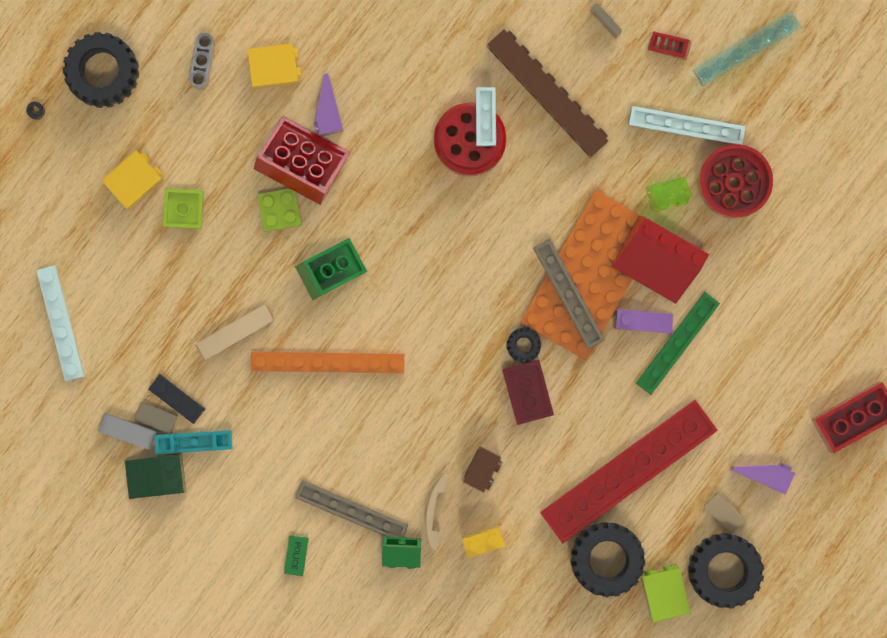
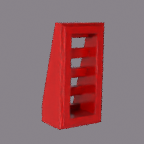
[648,31,691,60]

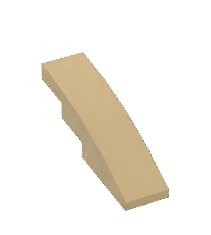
[195,304,274,361]

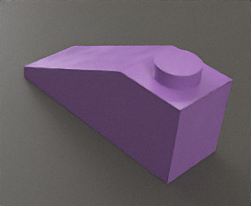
[313,74,344,137]
[615,309,673,333]
[730,463,795,494]

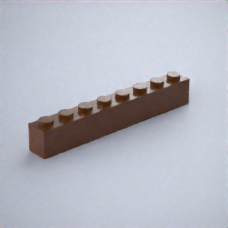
[487,29,608,159]

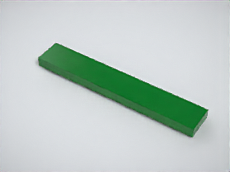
[635,292,720,395]

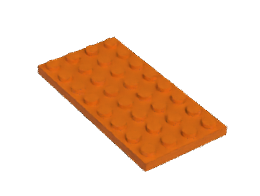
[520,190,643,360]

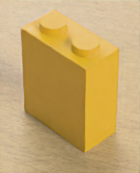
[247,43,302,90]
[101,150,164,211]
[462,525,505,558]

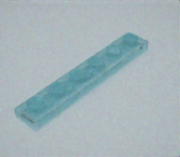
[693,11,801,87]

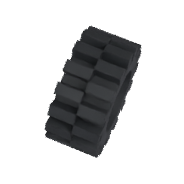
[507,328,541,362]

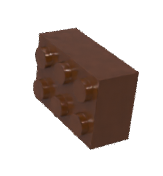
[462,446,503,492]

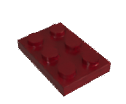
[502,360,554,425]

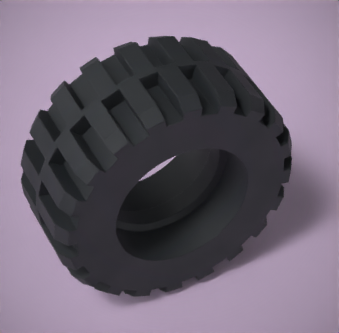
[63,32,139,108]
[570,522,646,597]
[688,533,764,609]

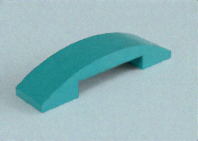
[154,430,233,454]

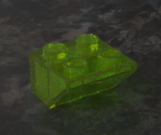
[646,177,692,212]

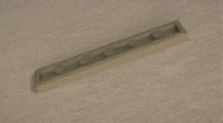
[533,239,605,349]
[295,480,408,537]

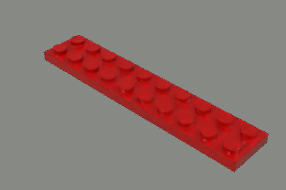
[540,399,718,544]

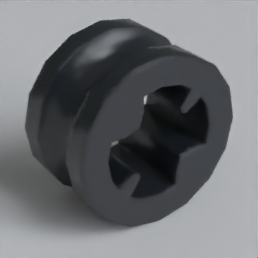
[26,102,45,120]

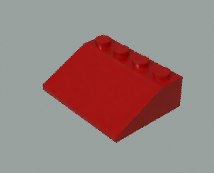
[253,116,350,205]
[611,216,709,304]

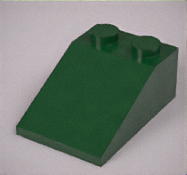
[125,454,187,499]

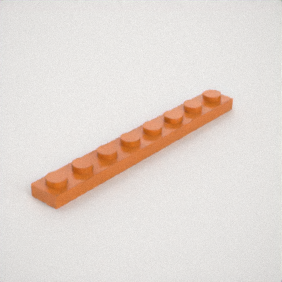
[251,352,405,373]

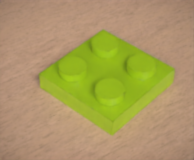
[163,188,204,229]
[257,189,302,232]

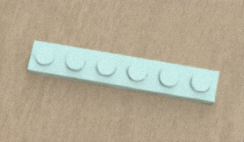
[629,106,745,144]
[36,266,85,381]

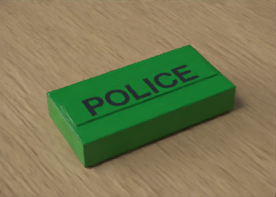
[284,535,309,576]

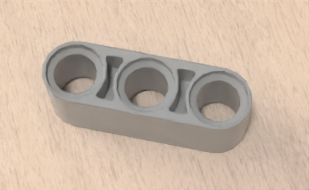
[189,33,215,90]
[98,413,157,450]

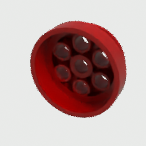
[434,102,507,177]
[698,144,773,219]

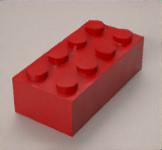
[811,382,887,453]

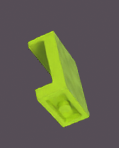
[641,564,691,622]

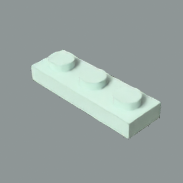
[476,87,496,146]

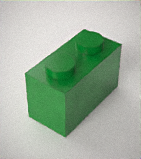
[382,537,422,569]

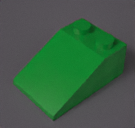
[295,238,367,300]

